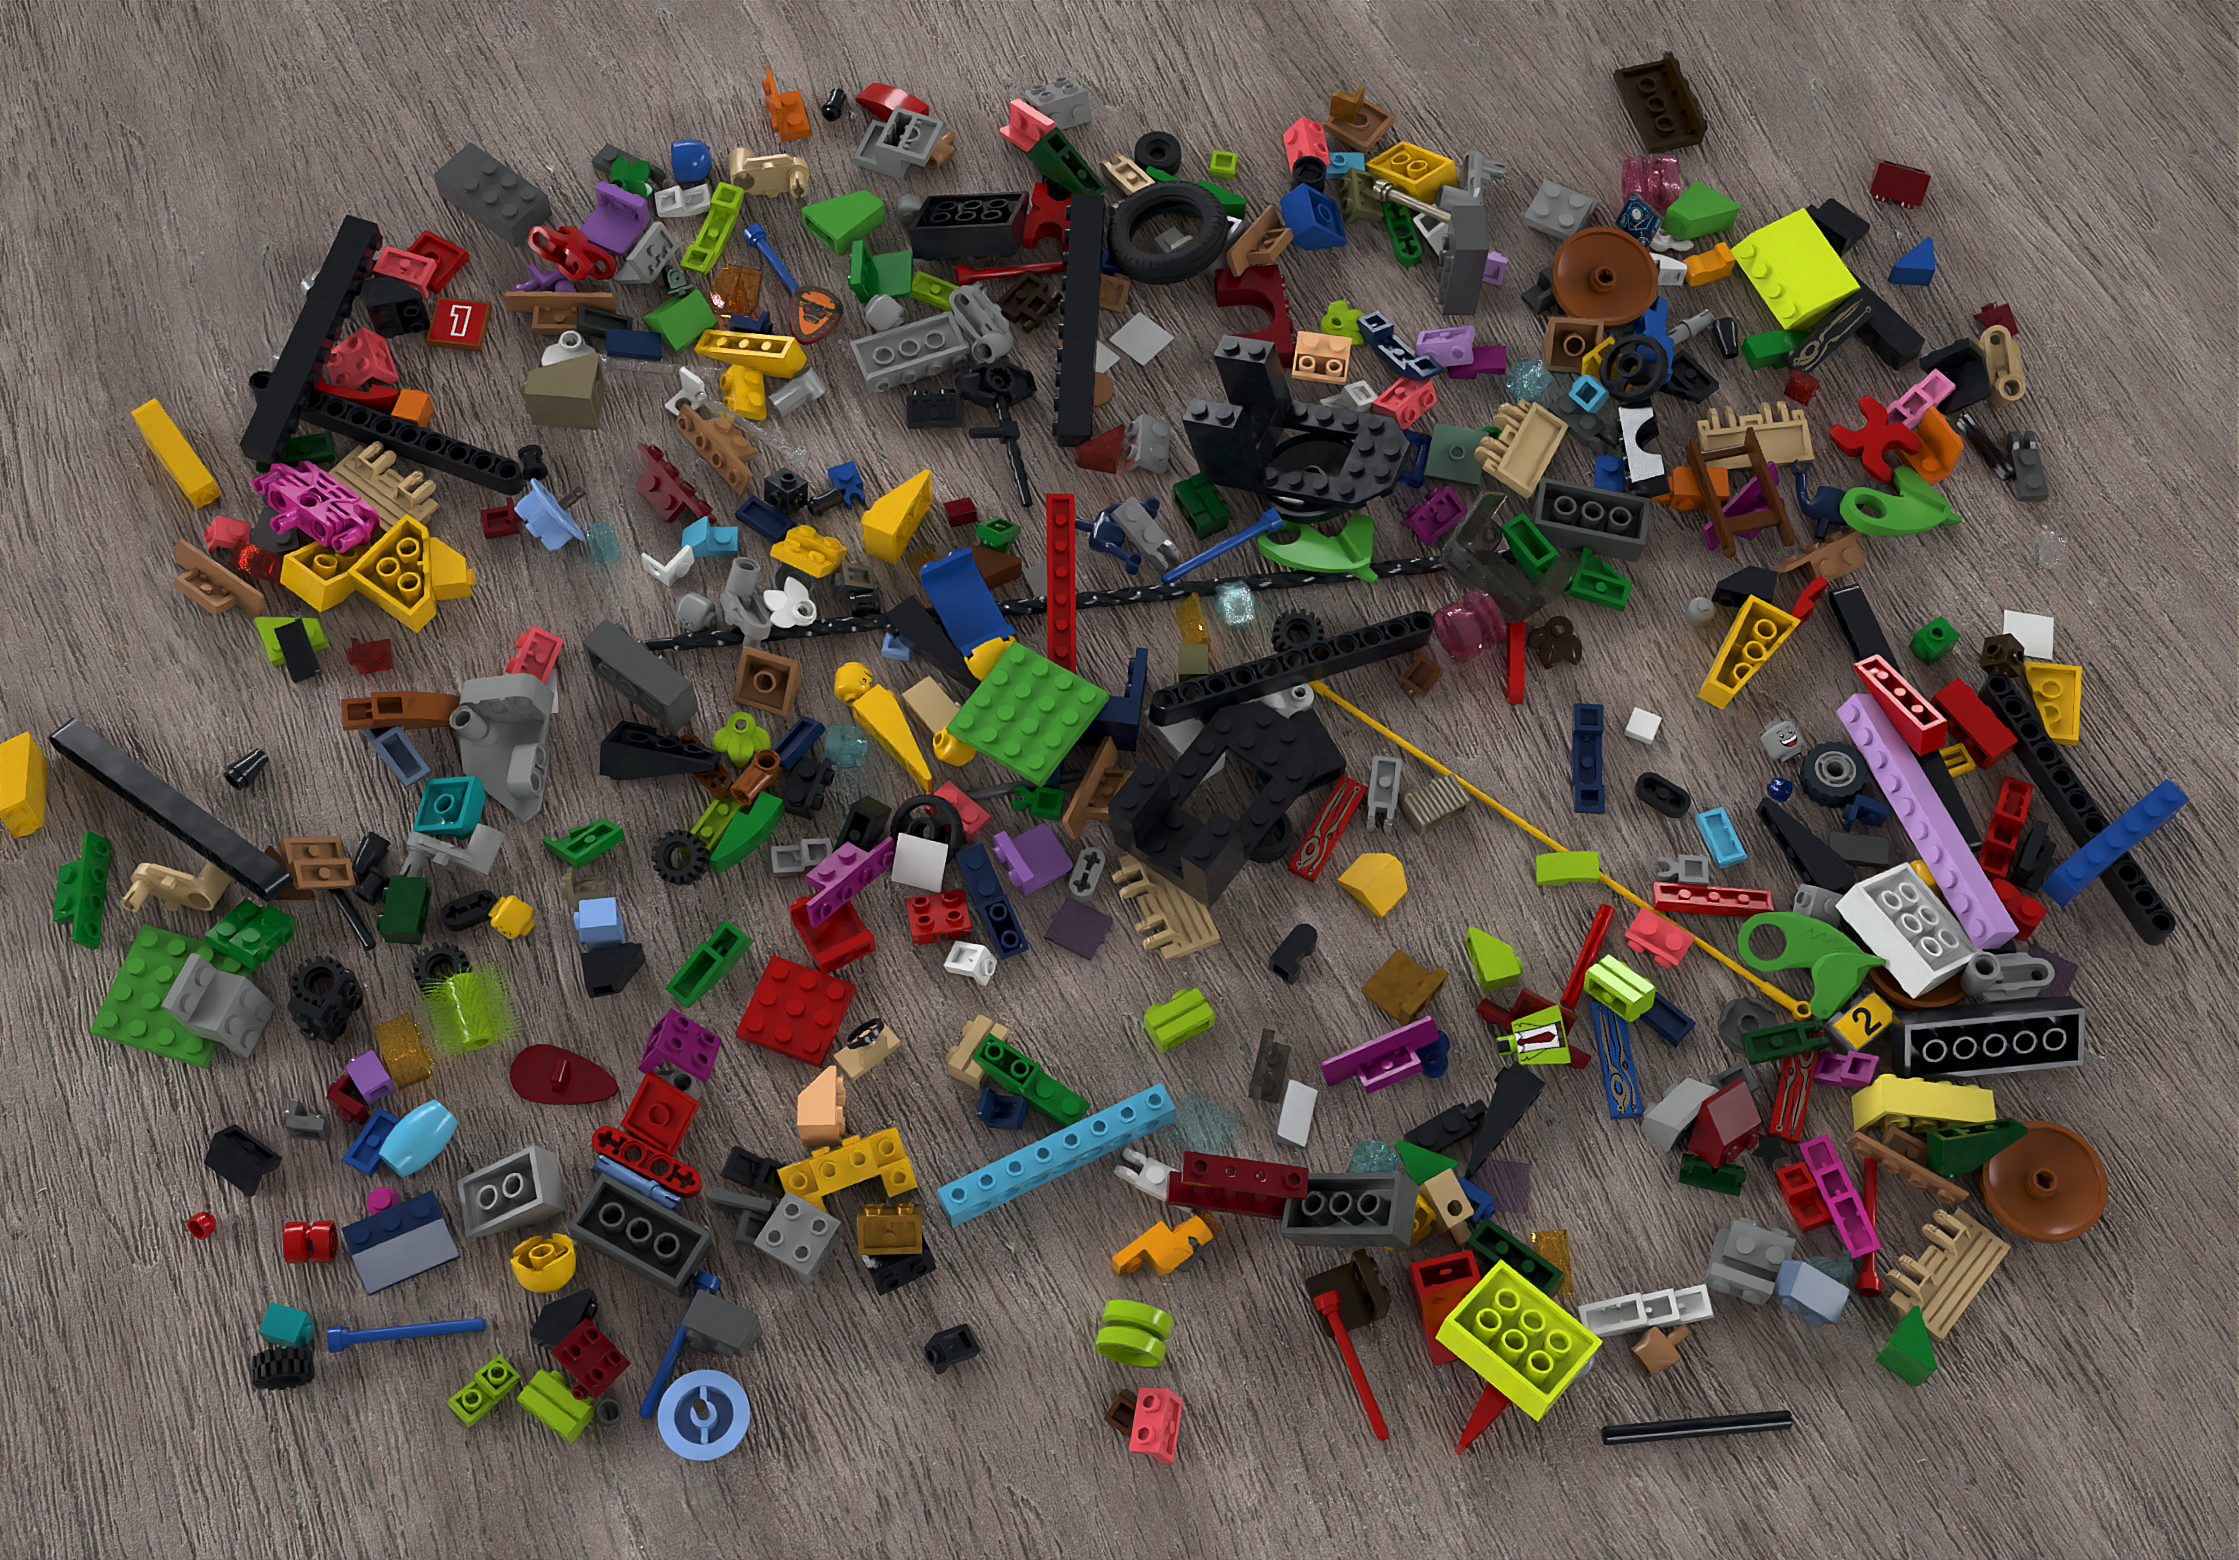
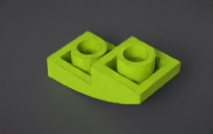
[1535,851,1600,886]
[448,1354,521,1428]

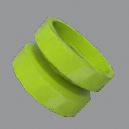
[1095,1299,1173,1368]

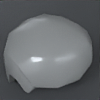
[771,563,814,597]

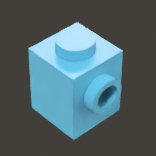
[1568,374,1611,414]

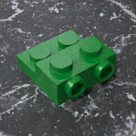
[205,899,294,971]

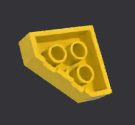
[347,513,437,633]

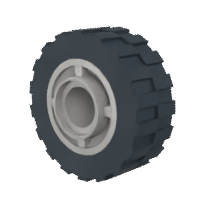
[1799,741,1868,808]

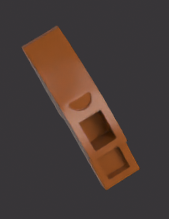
[341,691,461,731]

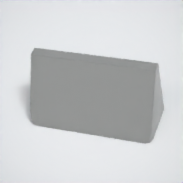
[1275,1079,1318,1149]

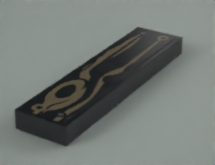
[1782,290,1877,380]

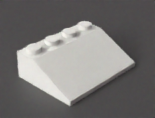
[1835,862,1984,999]

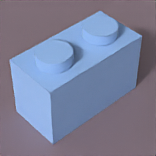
[574,897,625,952]

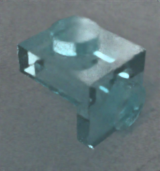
[586,521,621,563]

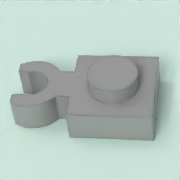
[1656,854,1709,886]

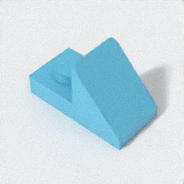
[681,516,739,557]

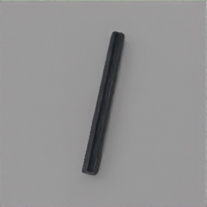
[1601,1410,1793,1445]

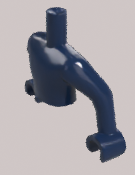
[1791,459,1880,540]
[1075,498,1160,575]

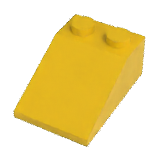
[1365,141,1459,205]
[861,469,933,565]
[280,541,372,613]

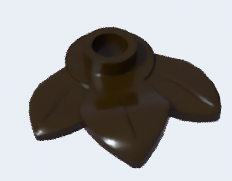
[1526,616,1582,670]

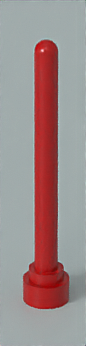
[956,261,1067,287]
[1856,1158,1882,1297]
[1313,1290,1389,1441]

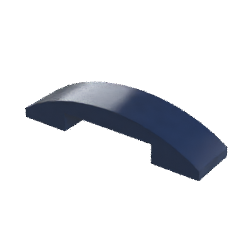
[1356,311,1444,381]
[1571,703,1605,814]

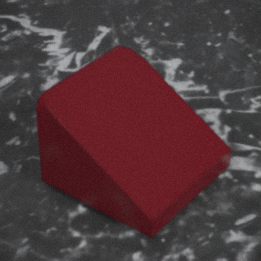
[943,497,977,528]

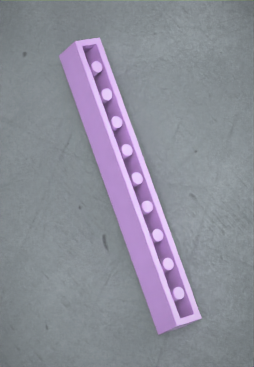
[1836,693,2019,949]

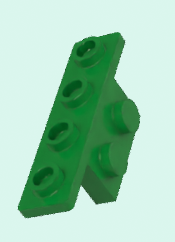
[53,831,111,950]

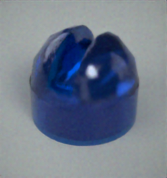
[1767,777,1793,803]

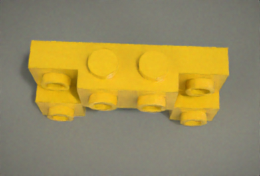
[777,1126,918,1213]

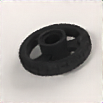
[1599,334,1669,403]
[890,794,963,865]

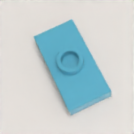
[1326,152,1365,179]
[1694,807,1747,869]

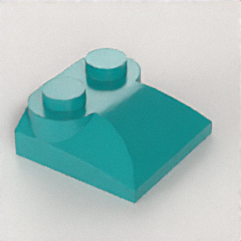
[412,776,486,840]

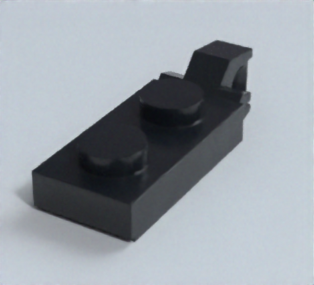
[1404,1099,1488,1154]

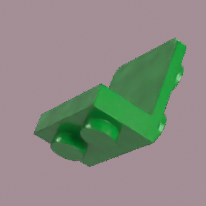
[847,240,913,304]

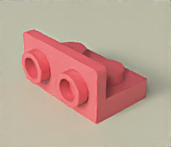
[999,98,1055,152]
[372,246,437,300]
[1372,376,1437,431]
[505,625,564,685]
[924,780,991,844]
[1624,907,1695,969]
[1129,1387,1183,1464]

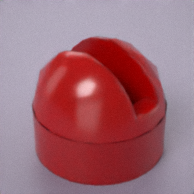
[187,1211,217,1240]

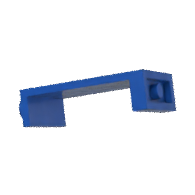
[919,547,1016,660]

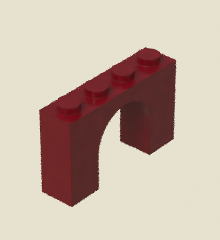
[1214,264,1296,368]

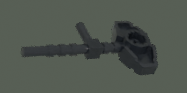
[955,361,1037,507]

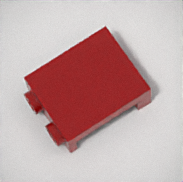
[788,890,876,974]

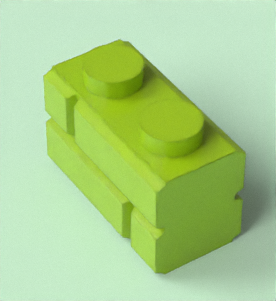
[1583,955,1656,1023]
[1143,987,1215,1053]
[517,1368,595,1444]

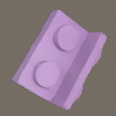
[1416,325,1475,367]

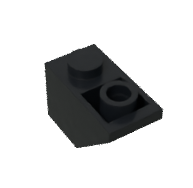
[1711,566,1778,608]
[581,942,646,998]
[530,1288,599,1351]

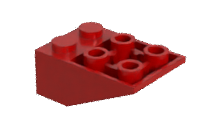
[1407,1250,1481,1366]

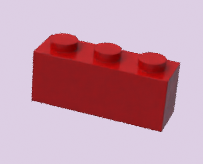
[1929,678,2018,771]

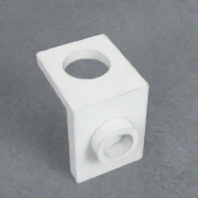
[664,367,707,417]
[641,545,694,587]

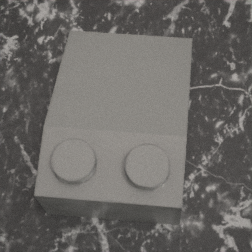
[457,1145,566,1239]

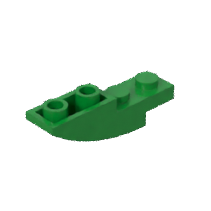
[1145,166,1247,220]
[972,1033,1091,1128]

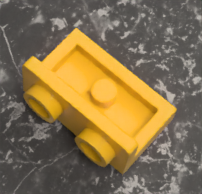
[720,364,767,424]

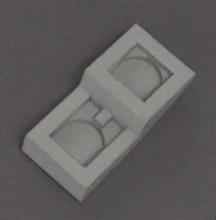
[768,838,832,878]

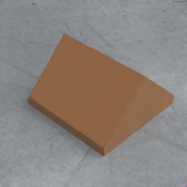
[1544,316,1605,373]
[732,646,802,717]

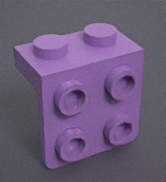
[579,180,650,256]
[992,823,1073,897]

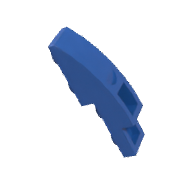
[1633,296,1674,384]

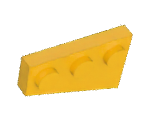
[2022,661,2082,746]

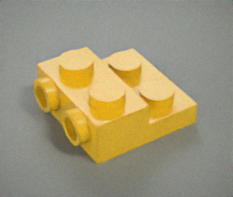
[770,525,849,578]

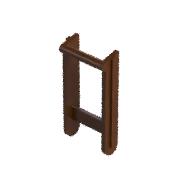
[1685,427,1794,558]

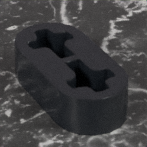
[441,890,497,932]

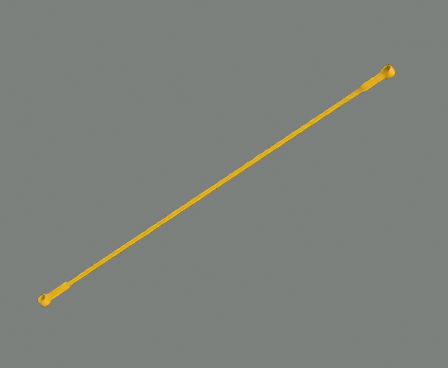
[1306,680,1811,1022]

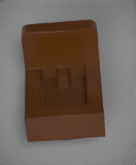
[1397,653,1444,698]

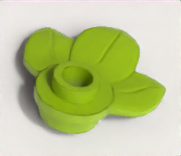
[1320,300,1365,346]
[713,712,771,769]

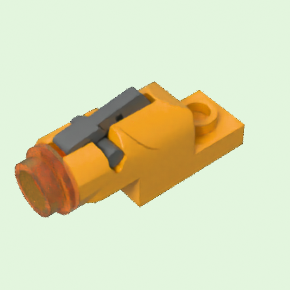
[1111,1210,1221,1277]

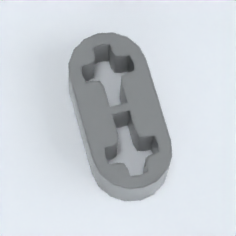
[1069,847,1105,903]

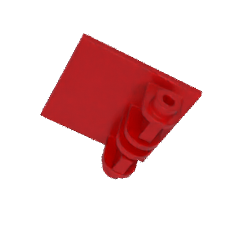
[905,889,972,946]

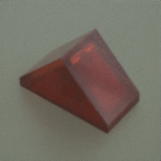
[1075,424,1125,475]

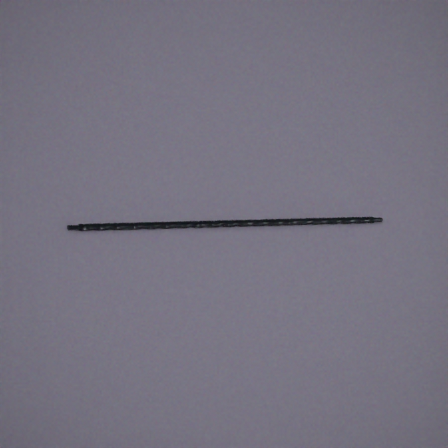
[645,549,1518,651]

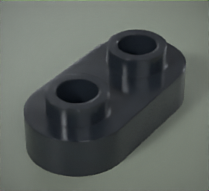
[1634,772,1691,819]

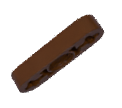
[679,734,734,800]

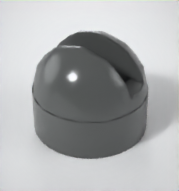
[594,1398,622,1427]

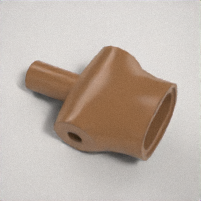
[925,130,956,170]
[1629,1325,1689,1377]

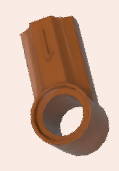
[730,749,780,806]

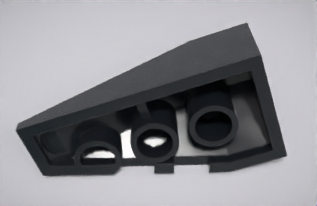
[599,720,723,781]

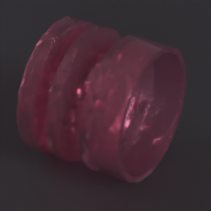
[1621,153,1680,210]
[1433,588,1507,664]

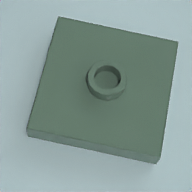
[1424,423,1489,487]

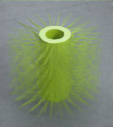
[416,961,523,1061]

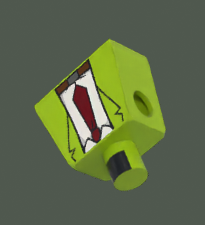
[1496,1005,1572,1065]

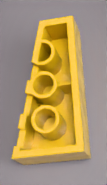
[1697,594,1801,710]

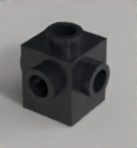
[764,467,808,515]

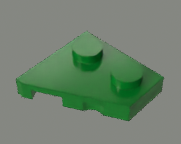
[1569,546,1632,612]
[542,818,625,869]

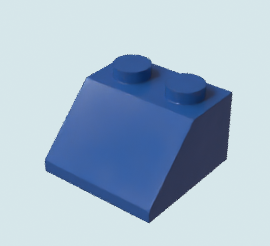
[1280,183,1347,251]

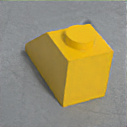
[430,537,476,600]

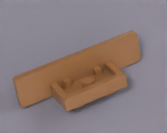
[1226,205,1294,277]
[505,290,616,335]
[675,404,757,495]
[1772,525,1866,582]
[174,538,264,618]
[1063,736,1132,840]
[1846,1125,1969,1205]

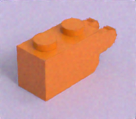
[1650,466,1730,511]

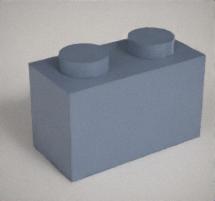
[1771,1260,1850,1327]

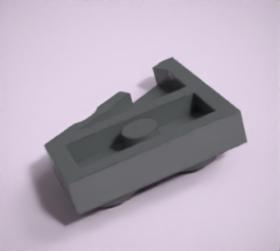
[245,506,301,566]

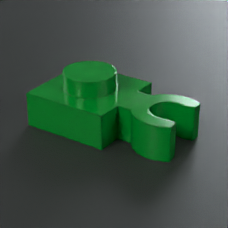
[1011,785,1065,821]

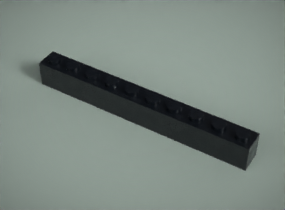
[1052,194,1105,448]
[239,214,383,465]

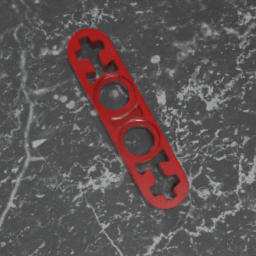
[1506,604,1525,704]
[592,1126,702,1198]

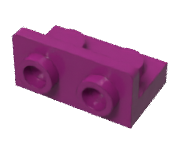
[1400,486,1468,546]

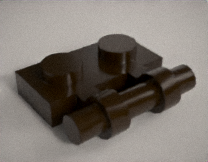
[996,270,1063,334]

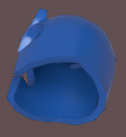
[671,139,712,183]

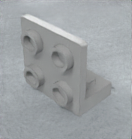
[614,222,679,284]
[754,1192,844,1286]

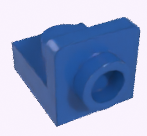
[1458,1177,1497,1225]

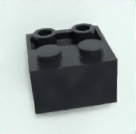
[362,276,431,338]

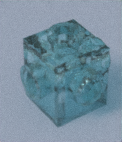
[1504,358,1554,401]
[1214,580,1257,627]
[824,724,869,769]
[1346,1139,1400,1173]

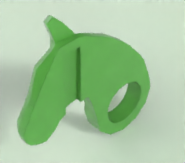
[1840,466,1963,536]
[1255,515,1378,583]
[1737,912,1886,1022]

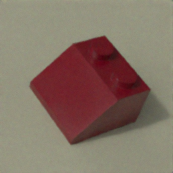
[1869,158,1931,209]
[1687,1078,1762,1169]

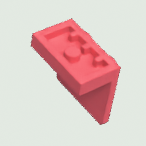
[326,326,399,390]

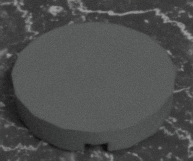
[1717,996,1779,1056]

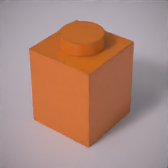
[391,388,434,428]

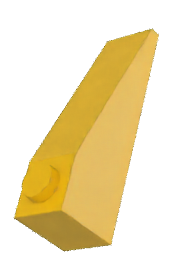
[694,329,807,379]
[852,683,933,793]

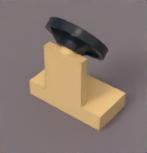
[833,1018,901,1082]

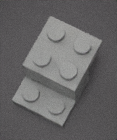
[853,106,945,179]
[1522,180,1599,241]
[161,953,276,1059]

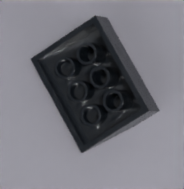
[908,191,1030,261]

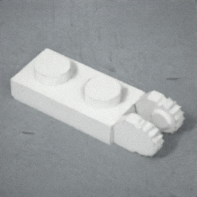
[1113,1148,1193,1213]

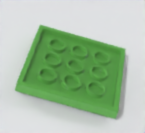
[946,641,1110,787]
[90,924,253,1069]

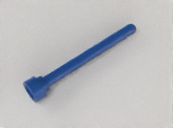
[743,224,800,294]
[1160,507,1284,584]
[639,1270,721,1418]
[327,1318,486,1353]

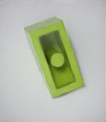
[1464,926,1523,993]

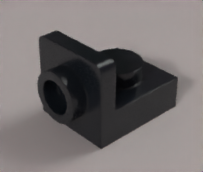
[924,1323,981,1375]

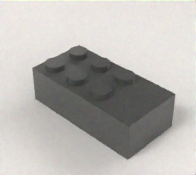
[433,142,552,247]
[1436,206,1489,315]
[1531,477,1651,562]
[582,619,698,734]
[567,1173,713,1298]
[1280,1173,1419,1247]

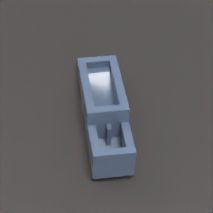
[360,725,431,788]

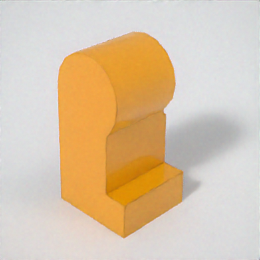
[1682,242,1736,287]

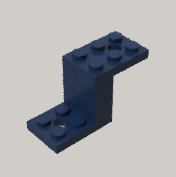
[1046,647,1148,789]

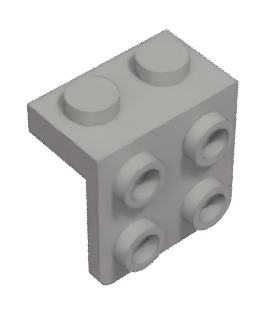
[1024,77,1093,130]
[1703,1227,1775,1306]

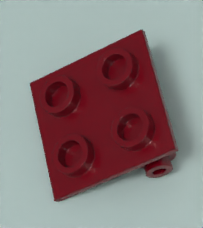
[550,1317,631,1400]

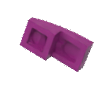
[1449,346,1506,380]
[1813,1051,1880,1087]

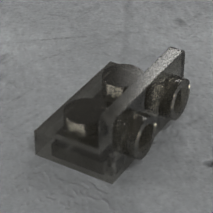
[1248,1028,1291,1104]

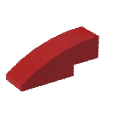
[855,83,929,123]

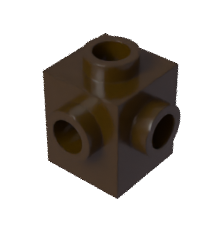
[1980,633,2025,678]

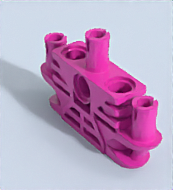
[252,461,380,553]

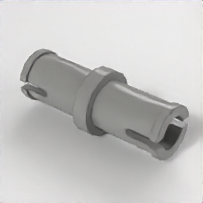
[1666,309,1715,346]

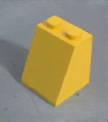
[0,731,49,839]

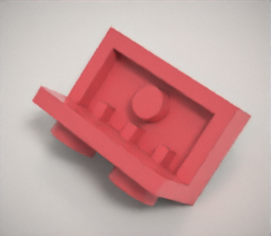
[1283,116,1330,175]

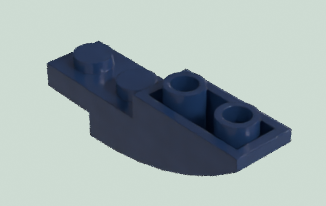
[955,843,1029,961]

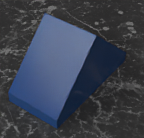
[1887,236,1936,286]

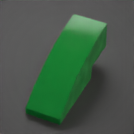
[1741,330,1812,371]
[1501,513,1574,603]
[710,791,785,874]
[665,919,755,1008]

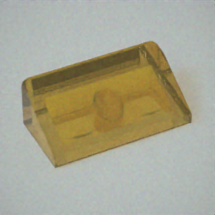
[1176,592,1210,653]

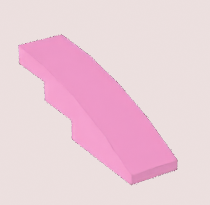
[1886,368,1956,430]

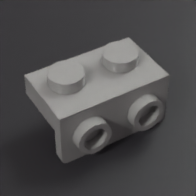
[1124,413,1171,475]
[1785,884,1845,941]
[1722,1217,1796,1275]

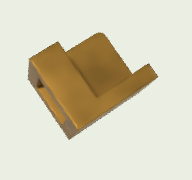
[1329,84,1365,124]

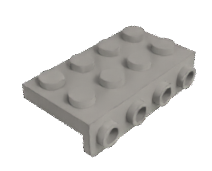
[849,311,972,394]

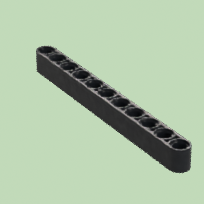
[249,371,524,496]
[1829,583,1982,853]
[1148,611,1435,727]
[1978,672,2176,946]
[48,718,293,902]

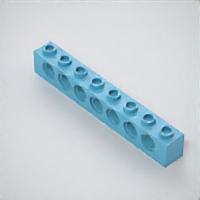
[937,1083,1176,1228]

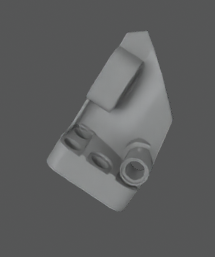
[450,673,554,823]

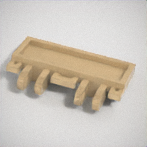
[1473,398,1569,499]
[1696,400,1814,472]
[328,441,439,534]
[1111,854,1220,961]
[1887,1207,2011,1343]

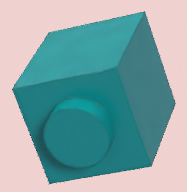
[258,1302,315,1348]

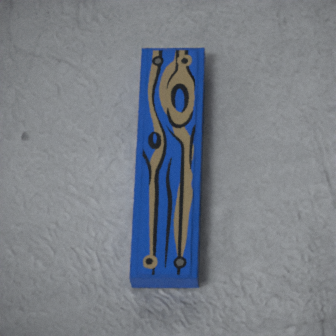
[1590,1001,1643,1120]

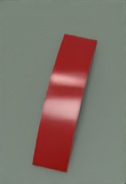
[315,374,400,414]

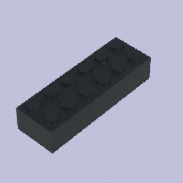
[1892,995,2085,1081]

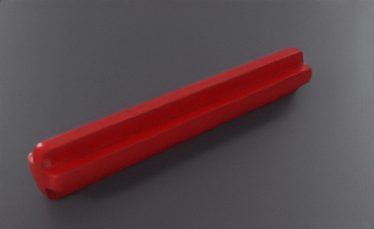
[1560,904,1615,1010]

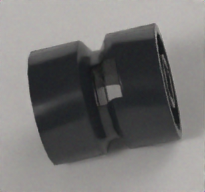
[1290,156,1327,194]

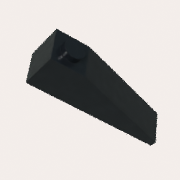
[884,595,981,692]
[1756,796,1856,895]
[1464,1061,1545,1181]

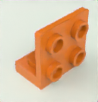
[762,69,811,142]
[1893,406,1965,485]

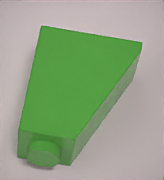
[1660,180,1742,241]
[801,189,885,256]

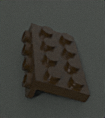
[1613,51,1708,155]

